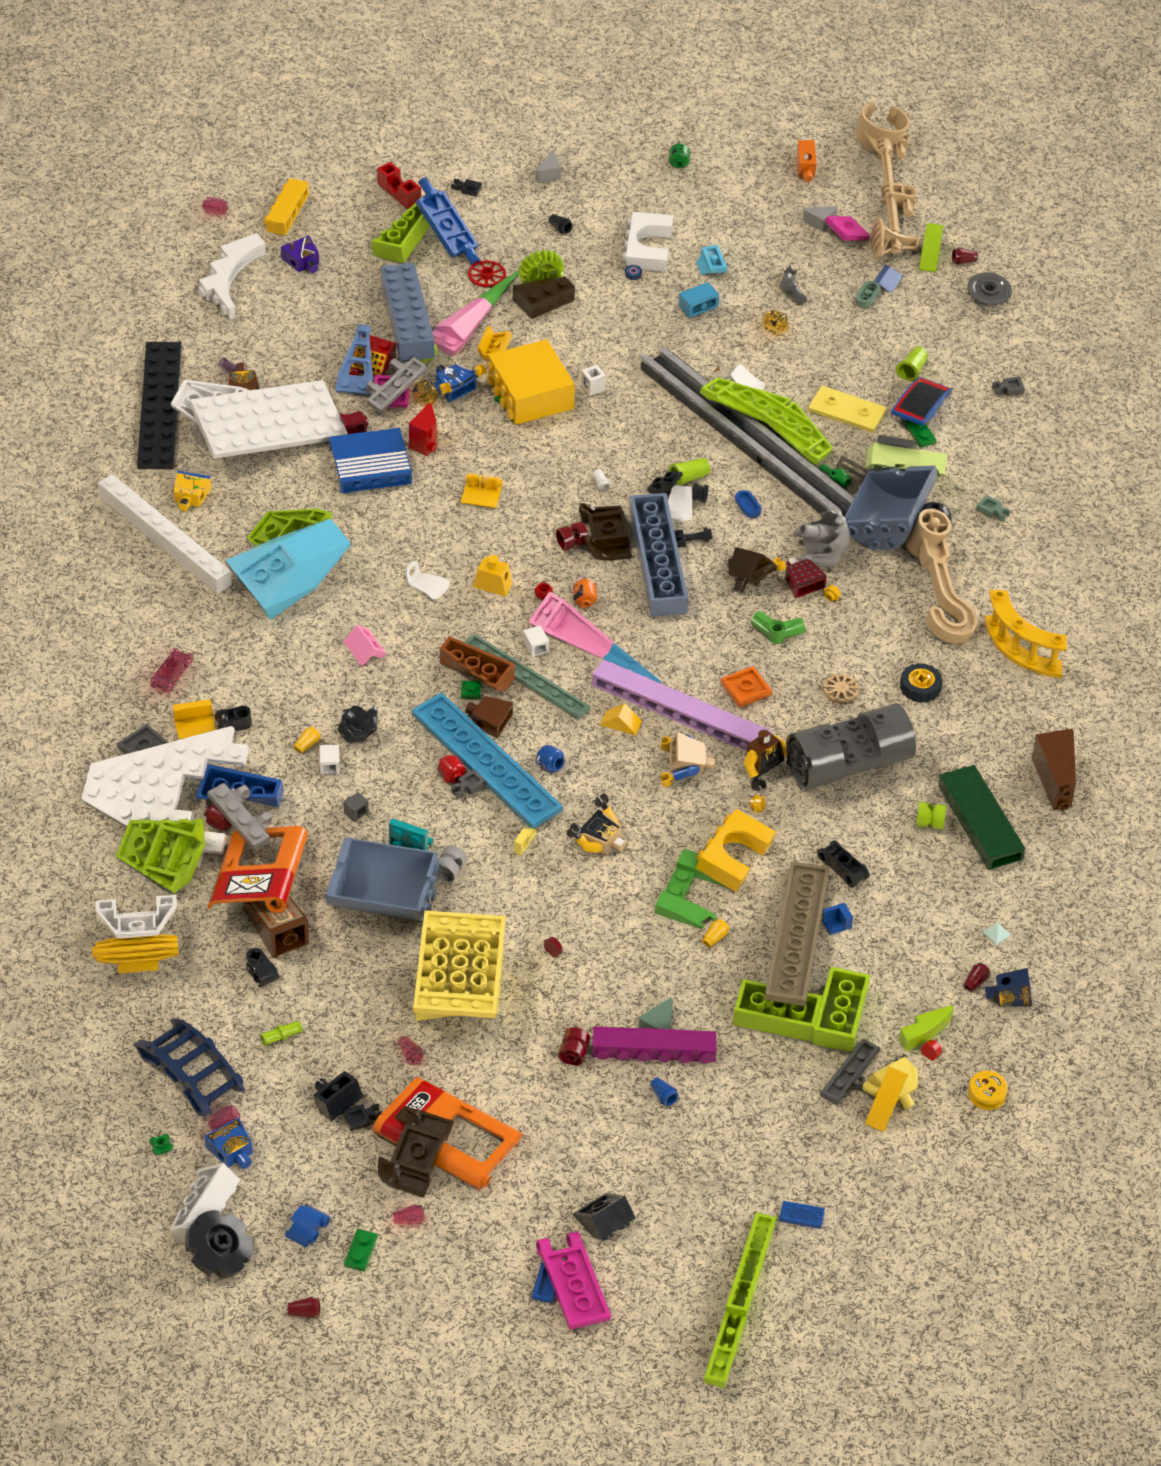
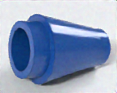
[650,1077,678,1106]

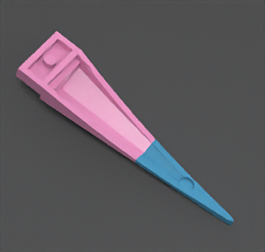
[528,592,662,684]

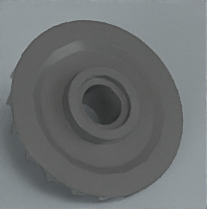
[967,272,1012,307]

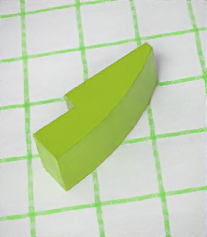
[919,223,944,272]
[899,1005,954,1051]

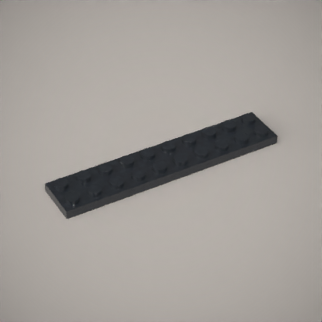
[137,342,182,469]

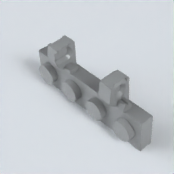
[366,357,427,414]
[208,783,273,850]

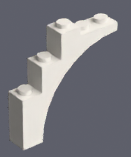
[198,233,265,320]

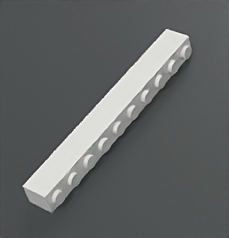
[98,474,232,594]

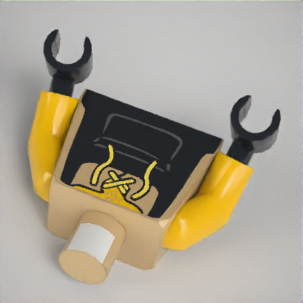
[567,793,626,854]

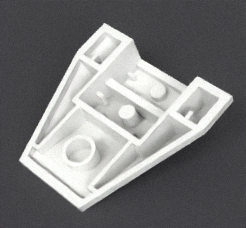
[171,380,250,425]
[96,895,177,938]

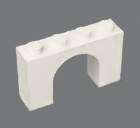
[622,212,673,272]

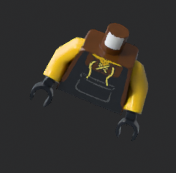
[744,730,792,791]

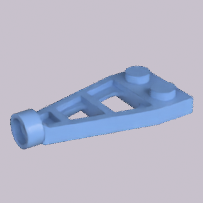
[335,324,373,396]

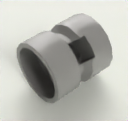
[436,845,467,883]

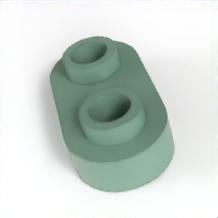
[856,281,880,308]

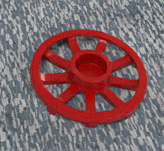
[468,260,506,288]

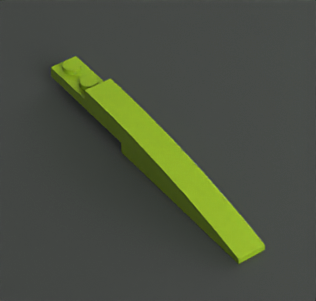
[703,1212,777,1388]

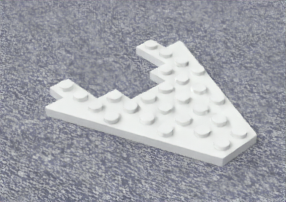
[81,726,249,869]

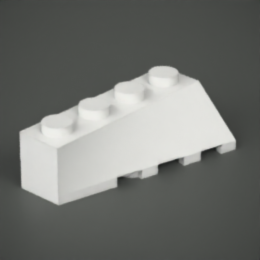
[170,1163,240,1245]

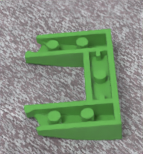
[655,848,728,929]

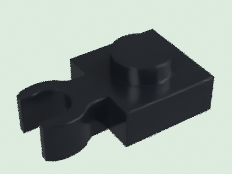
[451,179,482,197]
[343,1104,382,1131]

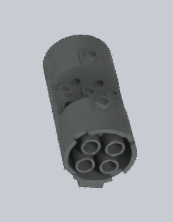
[786,703,916,790]

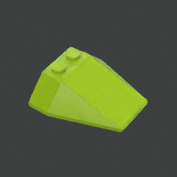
[247,508,332,546]

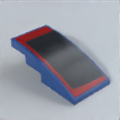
[891,377,952,426]

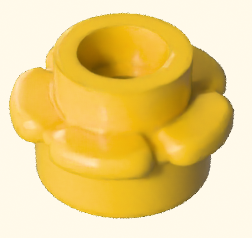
[824,585,841,602]
[750,794,766,813]

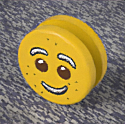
[968,1070,1008,1110]

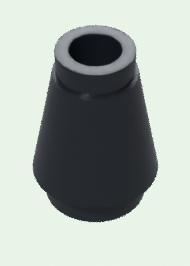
[548,214,573,234]

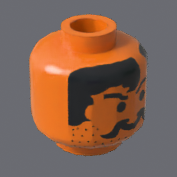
[573,579,597,608]

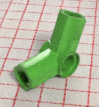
[751,611,806,644]

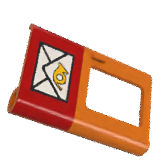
[208,826,308,913]

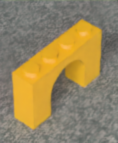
[696,808,776,892]

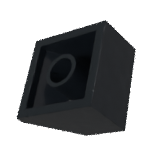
[573,1193,636,1240]

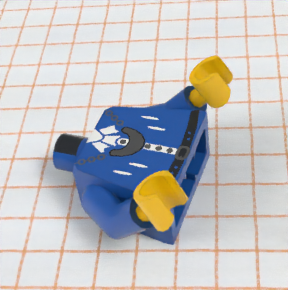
[434,364,487,403]

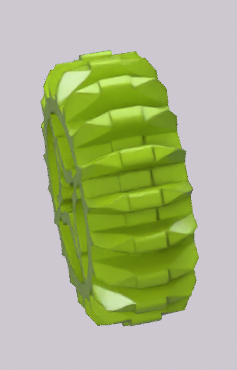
[518,248,565,284]

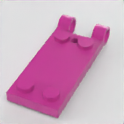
[536,1231,611,1330]

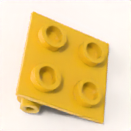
[461,473,503,508]

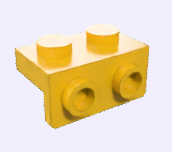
[477,326,512,361]

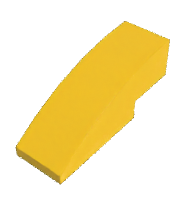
[865,1066,908,1132]

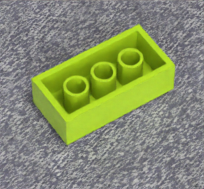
[812,966,871,1053]
[733,979,823,1042]

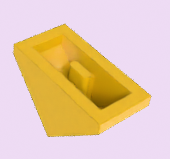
[600,703,642,735]

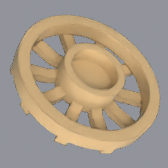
[823,674,859,703]

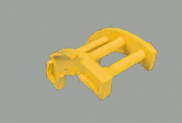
[985,590,1067,678]

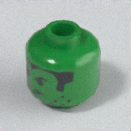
[669,143,690,168]

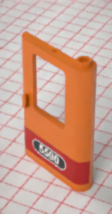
[373,1077,524,1190]

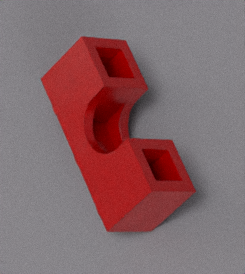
[377,162,421,209]

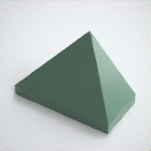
[638,997,673,1029]

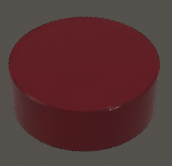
[544,937,562,958]

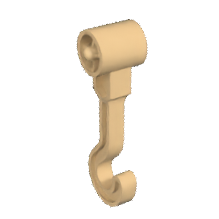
[906,509,978,644]

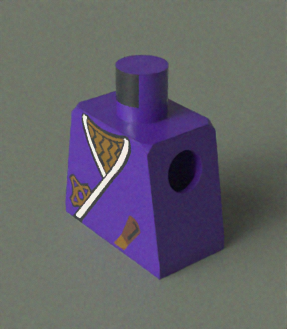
[281,235,319,273]

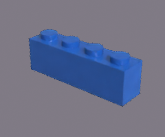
[196,764,284,807]

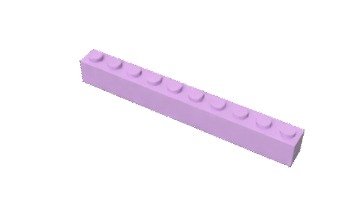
[592,659,772,751]

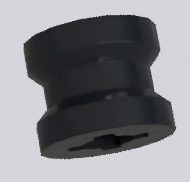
[692,483,709,503]

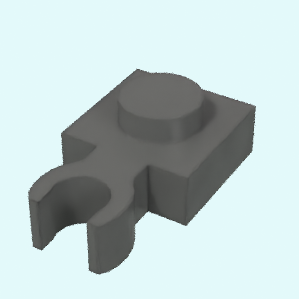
[992,376,1025,396]
[451,769,486,798]

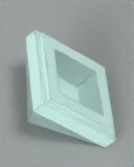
[982,922,1011,945]

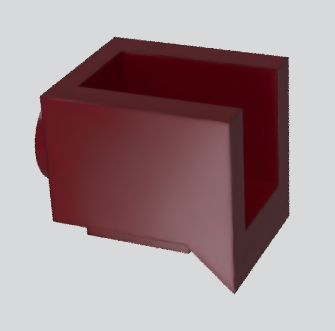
[339,411,369,434]

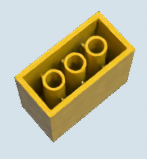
[487,339,575,425]

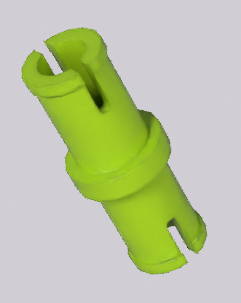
[260,1020,303,1046]

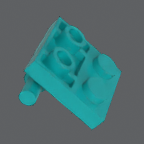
[389,818,434,851]

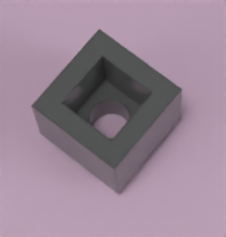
[343,792,369,822]

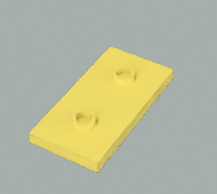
[808,386,887,433]

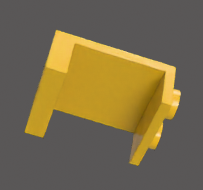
[172,699,216,740]

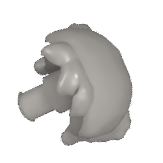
[793,508,850,567]

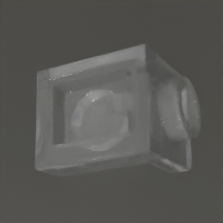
[190,425,209,451]

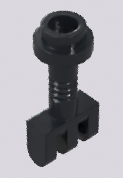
[674,527,712,547]

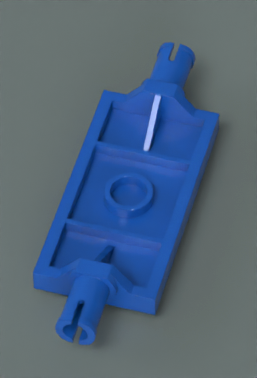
[415,177,481,266]

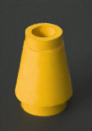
[293,726,321,754]
[701,919,730,948]

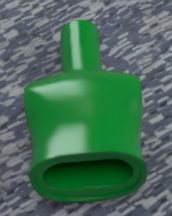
[819,463,852,489]

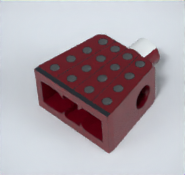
[785,557,827,599]

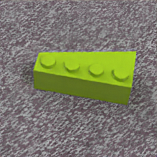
[371,203,430,263]

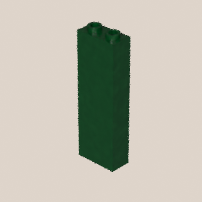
[938,765,1026,870]

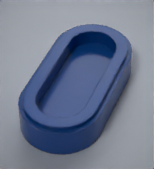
[735,490,761,518]

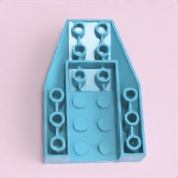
[226,519,351,620]

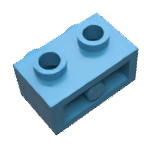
[678,282,719,318]

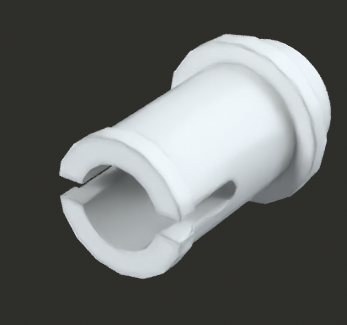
[592,469,611,491]

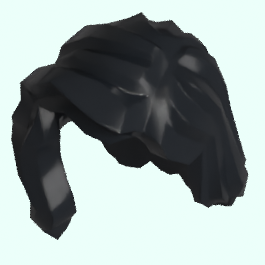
[338,705,378,744]

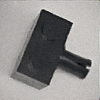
[313,1071,363,1121]

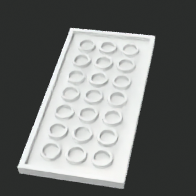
[190,380,348,459]

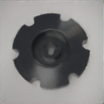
[185,1210,253,1278]

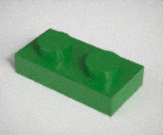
[905,420,937,448]
[344,1229,378,1272]

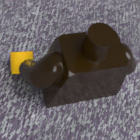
[728,547,786,593]

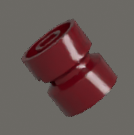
[556,521,589,551]
[558,1027,590,1066]

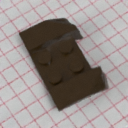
[579,503,632,561]
[378,1106,454,1198]

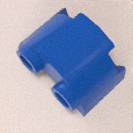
[285,1204,331,1248]

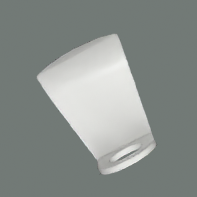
[723,364,765,390]
[668,485,692,521]
[405,561,450,600]

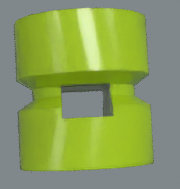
[916,801,946,830]

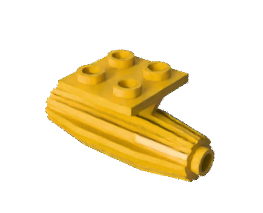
[91,934,179,974]

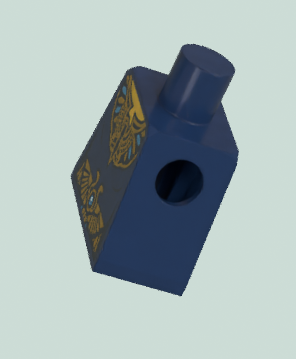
[985,968,1032,1007]

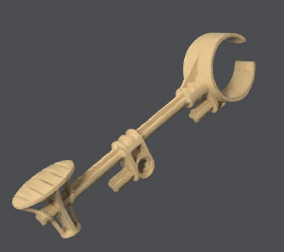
[855,102,920,259]

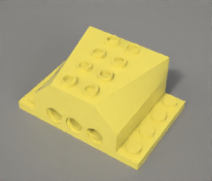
[413,911,506,1021]

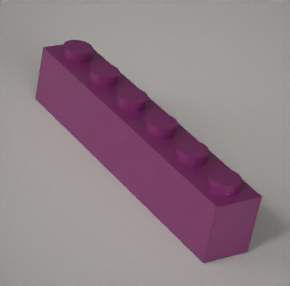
[592,1026,716,1064]

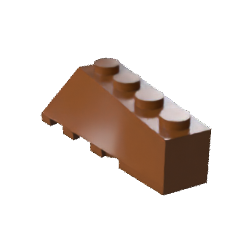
[440,636,515,691]

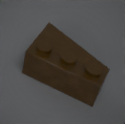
[512,277,575,319]

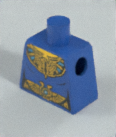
[204,1118,253,1169]

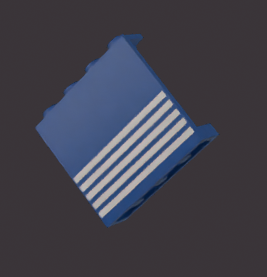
[329,428,412,493]

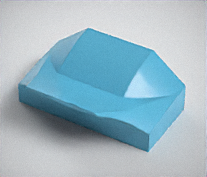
[696,245,727,275]

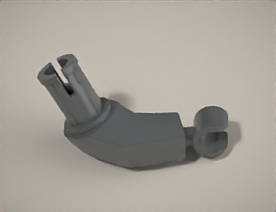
[780,265,808,306]

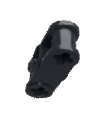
[817,840,870,888]

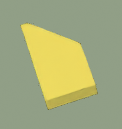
[514,827,537,855]

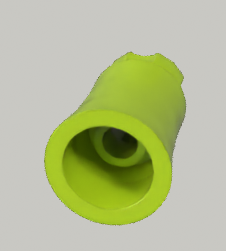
[896,346,928,382]
[669,458,711,486]

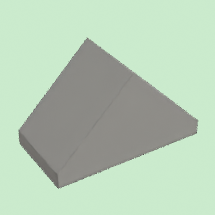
[536,151,561,183]
[803,206,837,232]

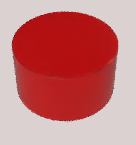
[921,1040,942,1061]

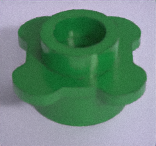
[149,1134,173,1155]

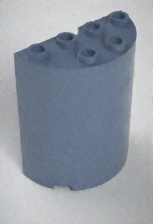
[845,465,937,550]
[326,837,441,921]

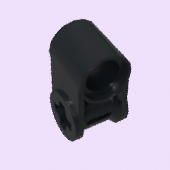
[214,705,252,731]
[246,948,279,988]

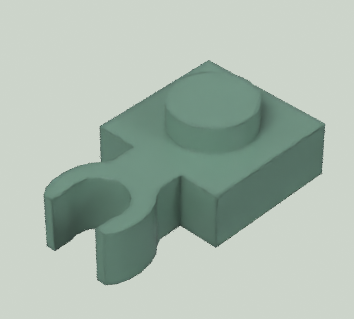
[976,495,1010,521]

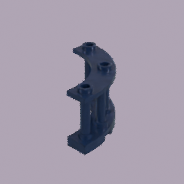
[134,1018,246,1116]

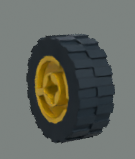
[900,663,943,703]

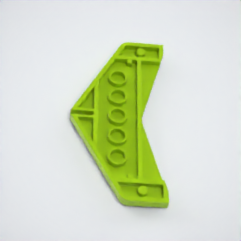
[700,378,832,465]

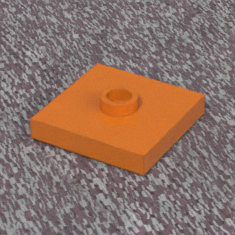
[720,666,772,708]

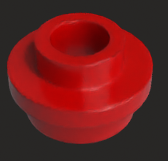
[534,582,553,600]

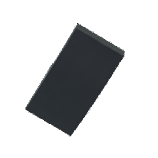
[647,471,683,494]

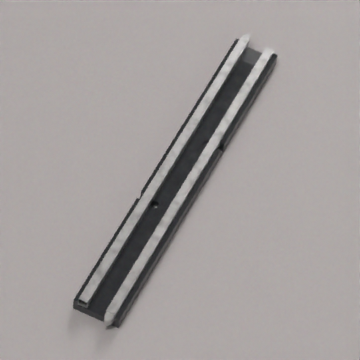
[640,347,855,517]

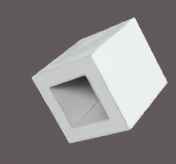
[581,365,606,396]
[523,625,549,657]
[320,745,340,774]

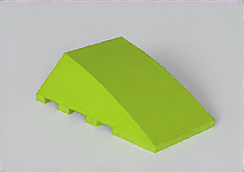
[115,819,205,893]

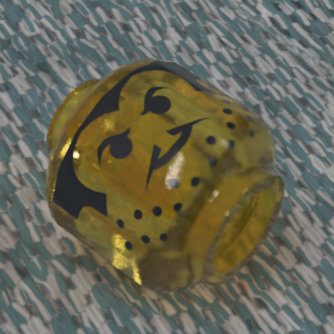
[762,310,789,335]
[412,380,438,406]

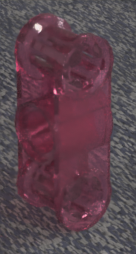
[150,647,193,694]

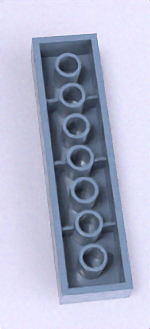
[380,263,435,361]
[629,493,688,617]

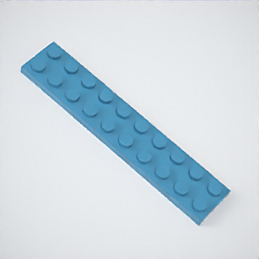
[412,692,563,829]

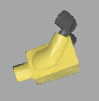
[853,1054,918,1110]

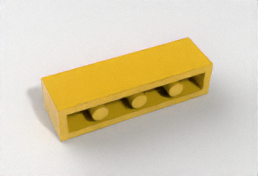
[264,178,309,236]

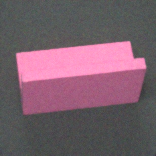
[343,625,386,666]

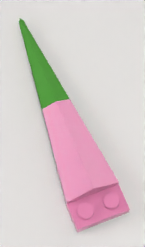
[432,271,518,356]

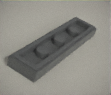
[820,1038,880,1106]

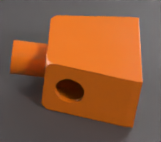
[796,140,816,182]

